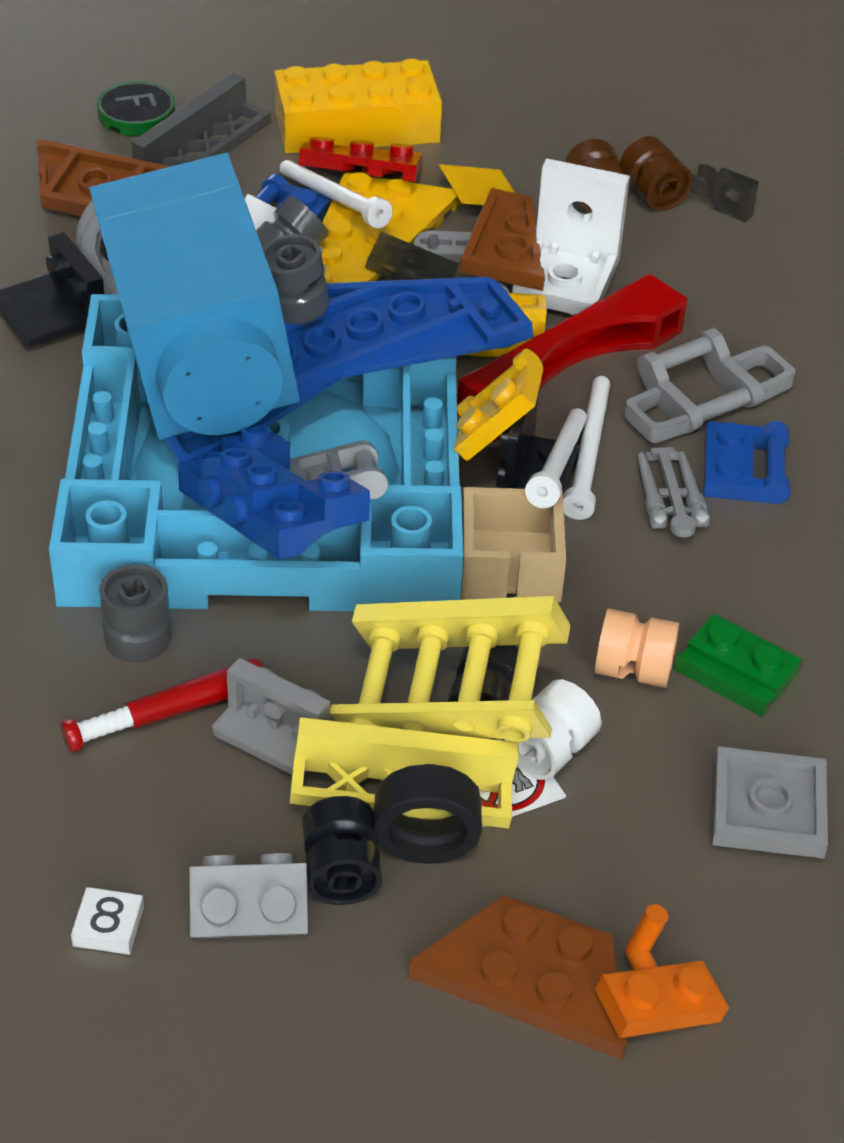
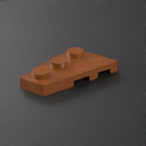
[460,188,545,291]

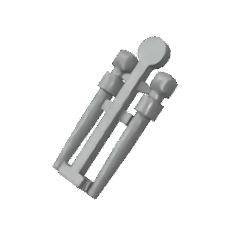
[637,447,710,538]

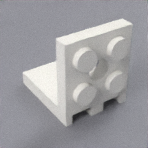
[512,158,630,316]

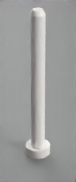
[279,160,392,228]
[563,375,610,520]
[525,408,587,508]

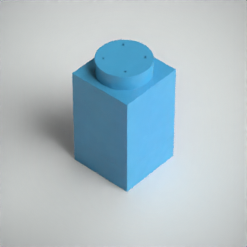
[89,152,300,440]

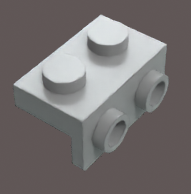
[212,658,330,775]
[190,853,308,939]

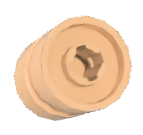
[595,608,680,688]

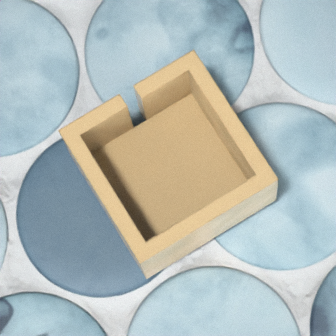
[461,487,566,602]

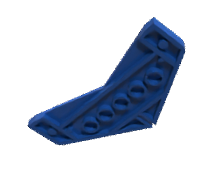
[162,277,533,465]

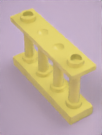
[330,596,570,742]

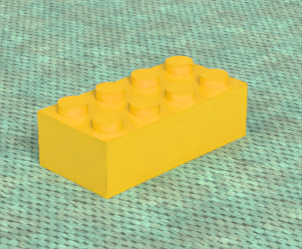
[274,59,442,154]

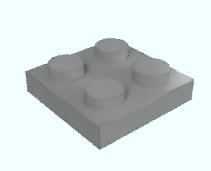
[712,746,828,859]

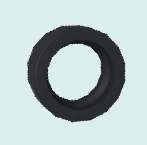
[374,764,482,864]

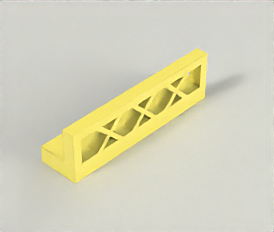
[289,717,519,829]

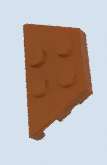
[37,138,170,217]
[408,895,628,1060]

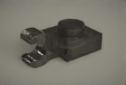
[690,164,759,223]

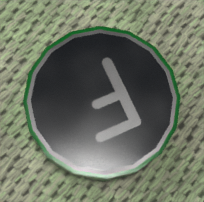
[97,82,175,136]

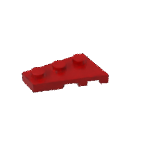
[299,137,423,182]

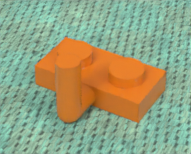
[595,904,729,1038]

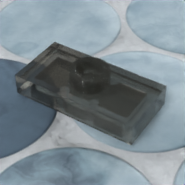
[365,231,459,280]

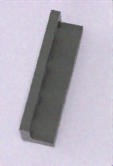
[131,73,271,167]

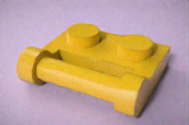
[453,349,543,461]

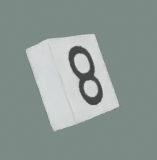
[71,887,144,955]

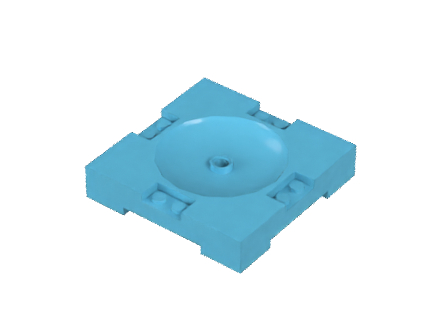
[49,294,463,611]

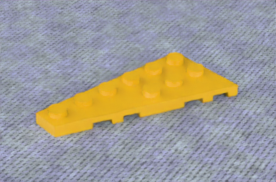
[319,172,462,283]

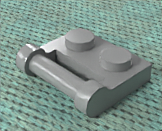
[290,440,388,499]

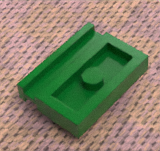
[673,613,802,717]

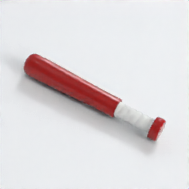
[61,659,264,752]

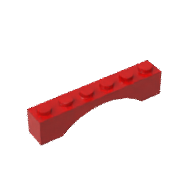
[457,273,688,443]

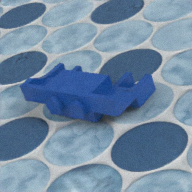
[178,424,370,559]

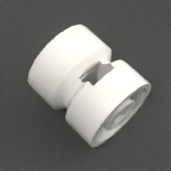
[501,679,602,780]

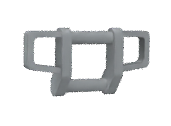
[624,328,796,443]

